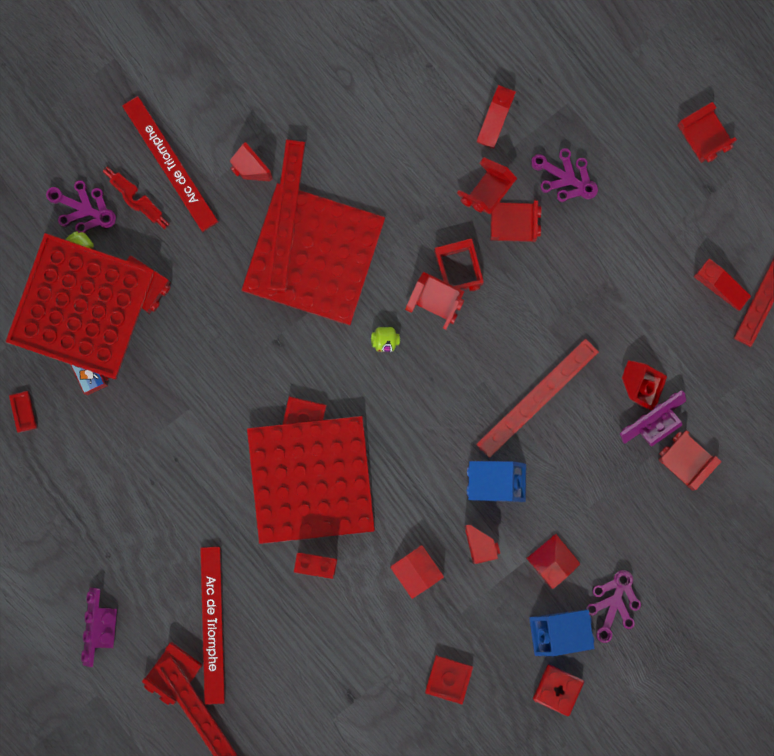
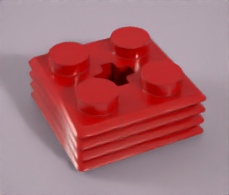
[533,664,584,716]

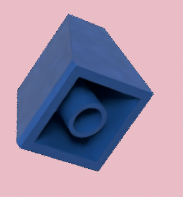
[467,461,526,502]
[529,610,594,656]

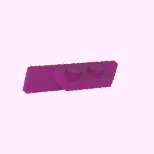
[620,390,686,447]
[81,587,117,667]

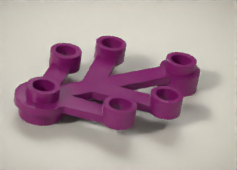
[531,148,598,202]
[46,180,116,233]
[586,570,641,643]

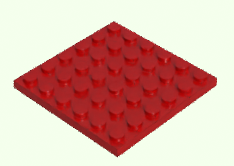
[242,183,385,326]
[6,233,155,380]
[247,416,375,544]

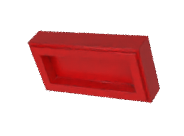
[9,391,37,433]

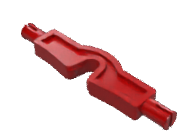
[103,167,170,230]

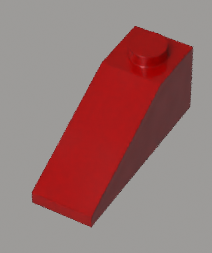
[477,85,516,149]
[694,258,751,311]

